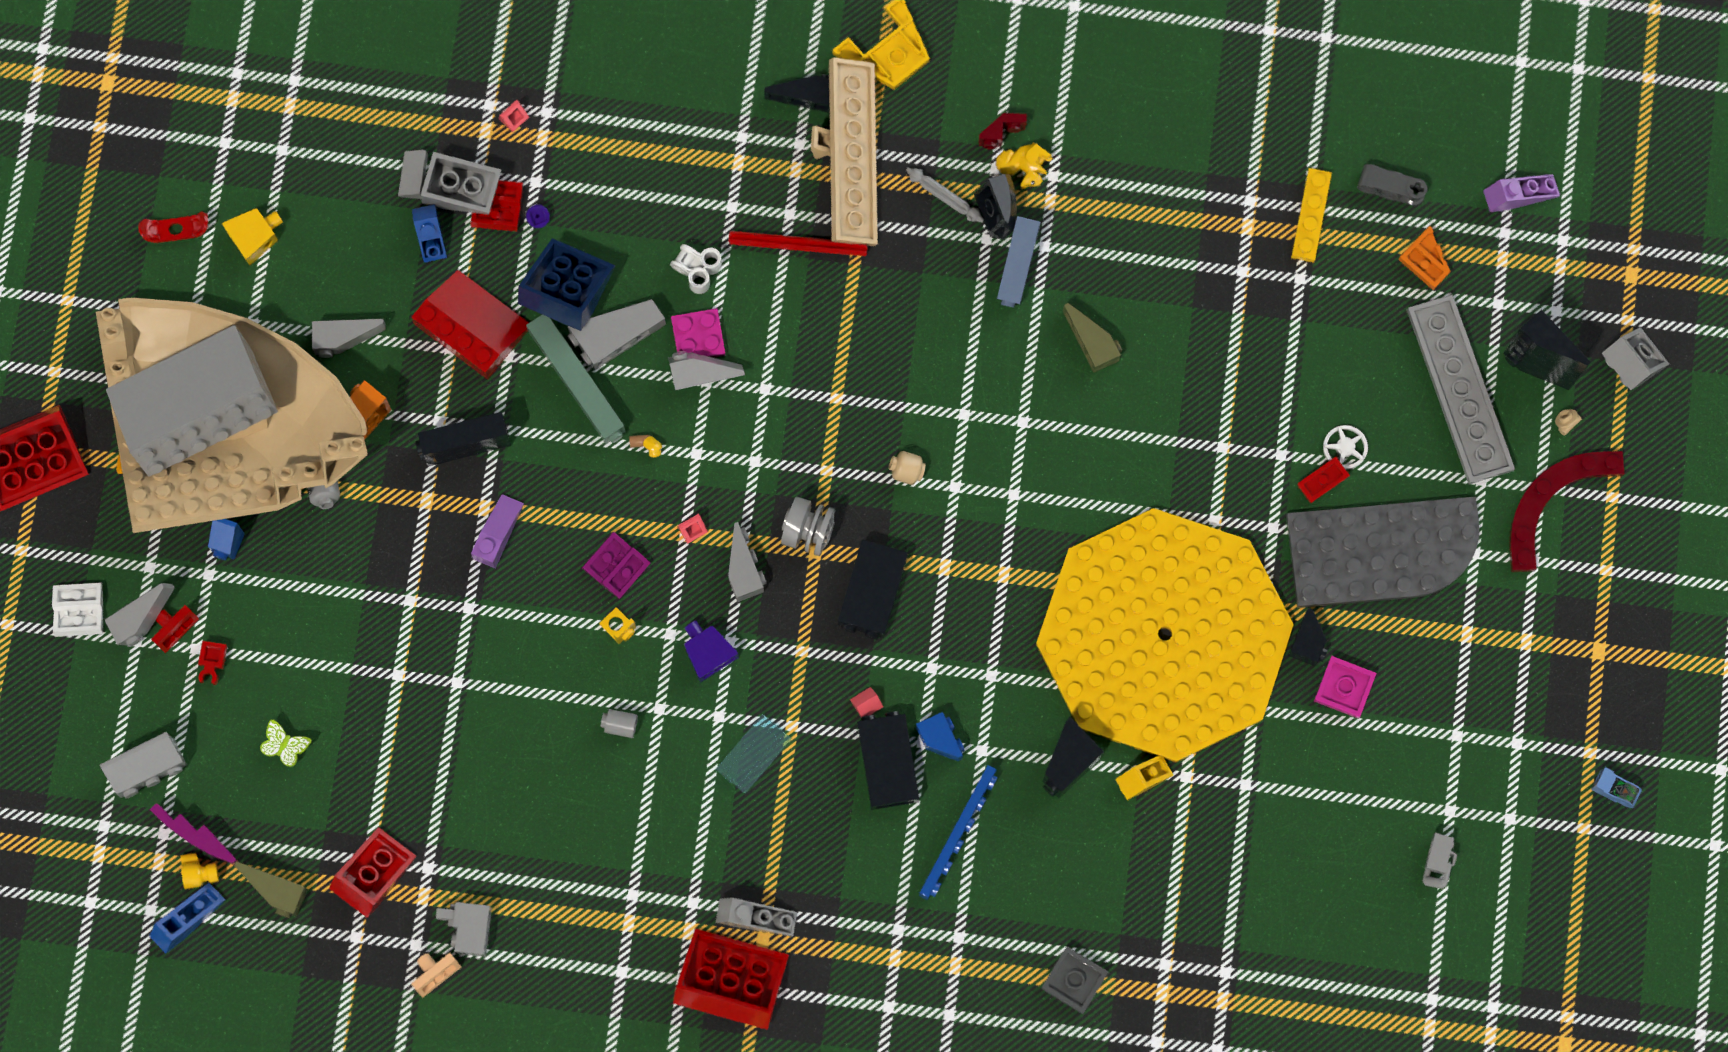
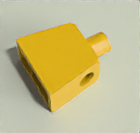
[222,209,283,266]

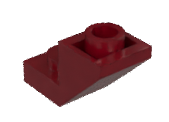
[978,113,1027,150]

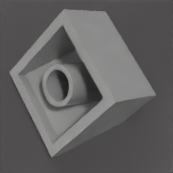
[1602,327,1669,390]

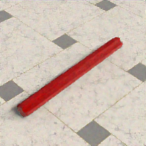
[728,231,868,256]

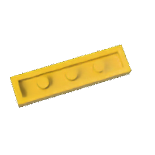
[1291,168,1332,263]

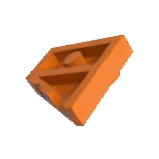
[1399,226,1450,291]

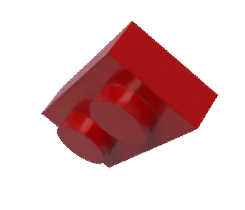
[1297,457,1350,504]

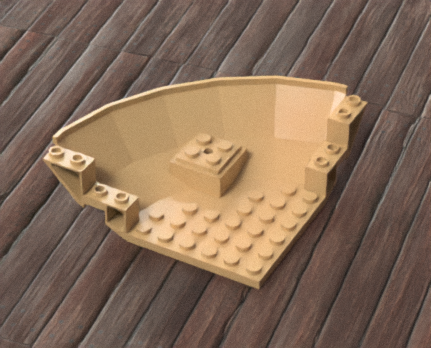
[96,298,368,533]

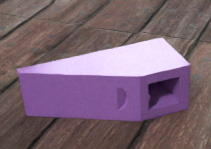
[1483,174,1560,212]

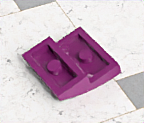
[581,532,650,599]

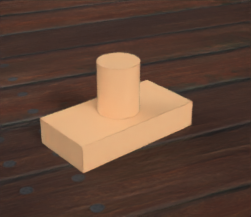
[411,953,461,998]

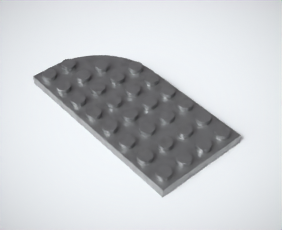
[1286,497,1479,608]

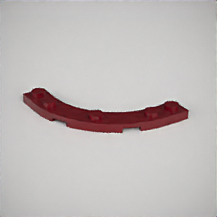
[1509,451,1624,572]

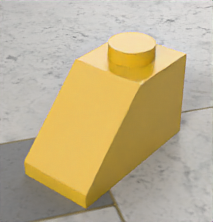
[1115,756,1174,800]

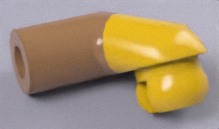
[629,435,662,457]

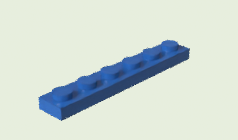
[919,765,998,900]

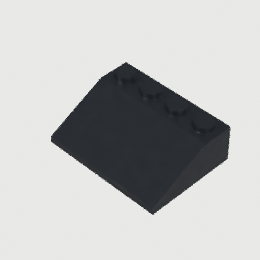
[1503,309,1591,390]

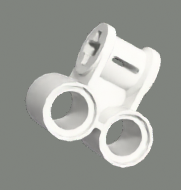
[670,244,722,294]

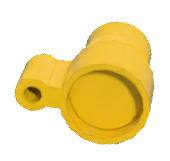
[181,853,219,889]

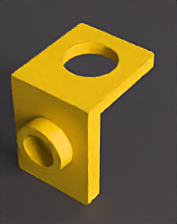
[599,608,636,644]

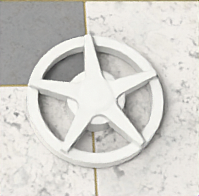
[1323,425,1368,469]

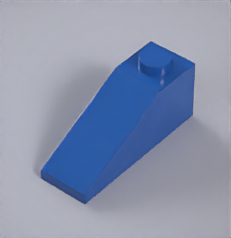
[149,883,225,953]

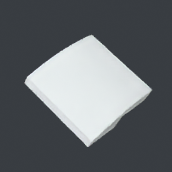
[52,583,103,637]

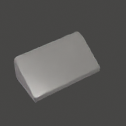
[398,150,428,199]

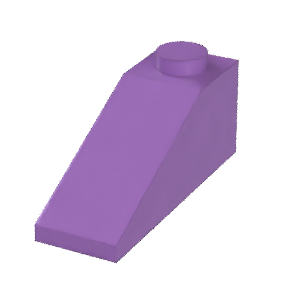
[471,495,524,569]

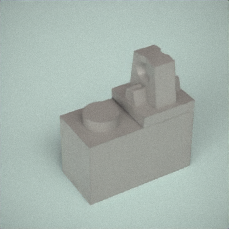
[436,902,492,957]

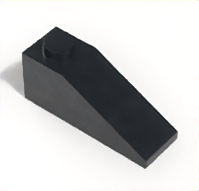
[764,75,830,113]

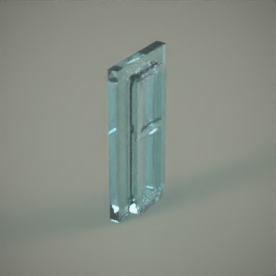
[716,714,792,794]

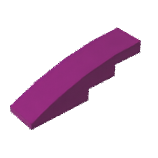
[150,803,239,866]

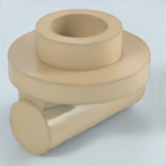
[1555,409,1582,436]

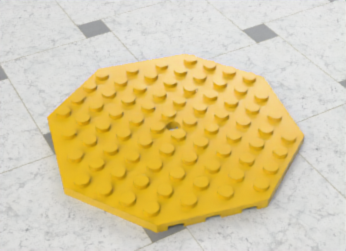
[1036,508,1294,762]

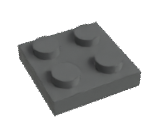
[1041,946,1108,1014]

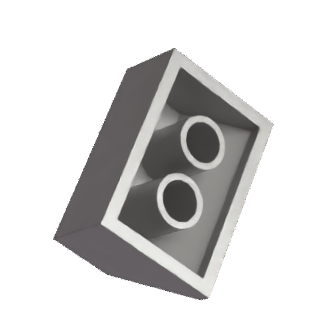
[100,732,187,798]

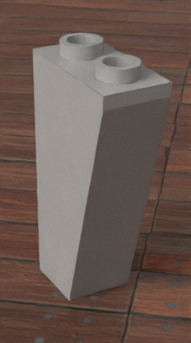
[567,299,666,370]

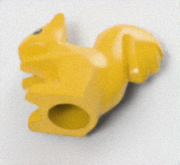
[996,143,1053,189]

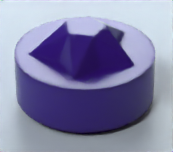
[526,204,550,228]

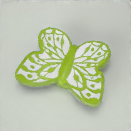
[260,720,311,767]

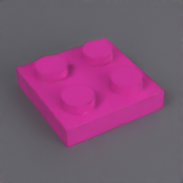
[671,309,726,358]
[1314,656,1376,719]

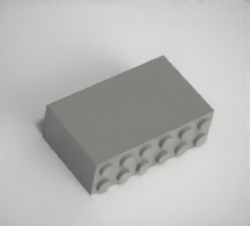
[106,325,278,477]

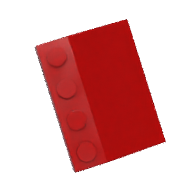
[411,270,529,380]
[0,405,89,511]
[673,929,789,1030]

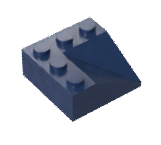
[518,238,615,331]

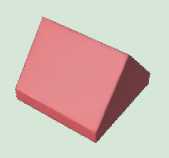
[499,100,529,132]
[677,513,708,544]
[850,687,883,718]

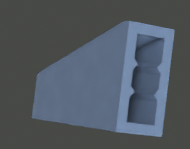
[997,216,1041,308]

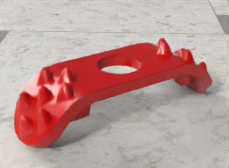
[138,212,208,243]

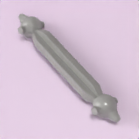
[906,168,984,222]

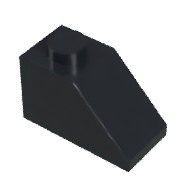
[1288,608,1328,666]

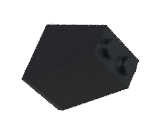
[1042,717,1104,799]

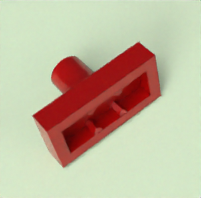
[151,605,199,654]

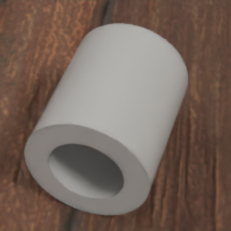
[601,709,638,738]

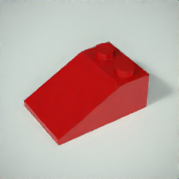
[329,827,417,918]

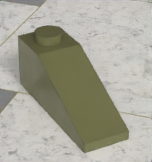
[1063,303,1122,373]
[235,862,308,918]

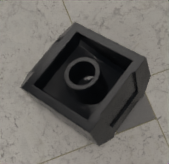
[974,174,1017,240]

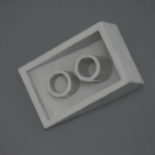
[421,152,501,214]

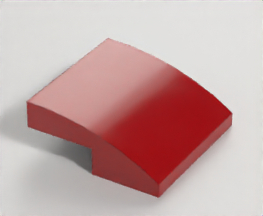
[470,180,523,232]

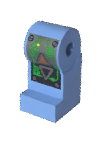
[1591,767,1642,808]

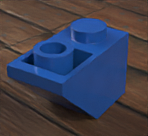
[412,204,447,263]
[916,712,965,761]

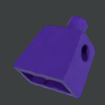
[684,621,739,682]

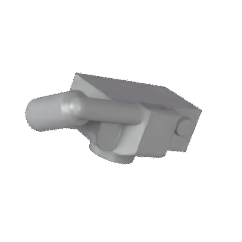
[1422,833,1457,889]

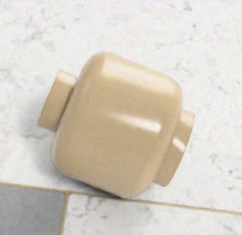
[889,451,926,485]

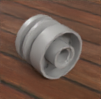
[781,496,835,556]

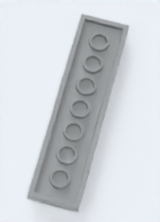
[1407,295,1515,485]

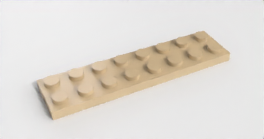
[829,57,878,246]

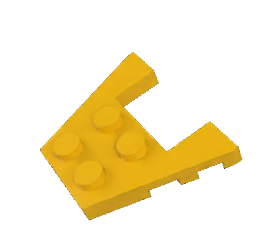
[832,0,930,90]

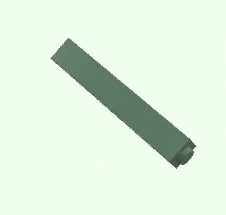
[526,315,626,444]

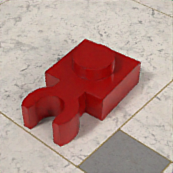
[198,641,228,685]

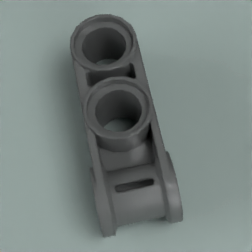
[1357,164,1427,206]

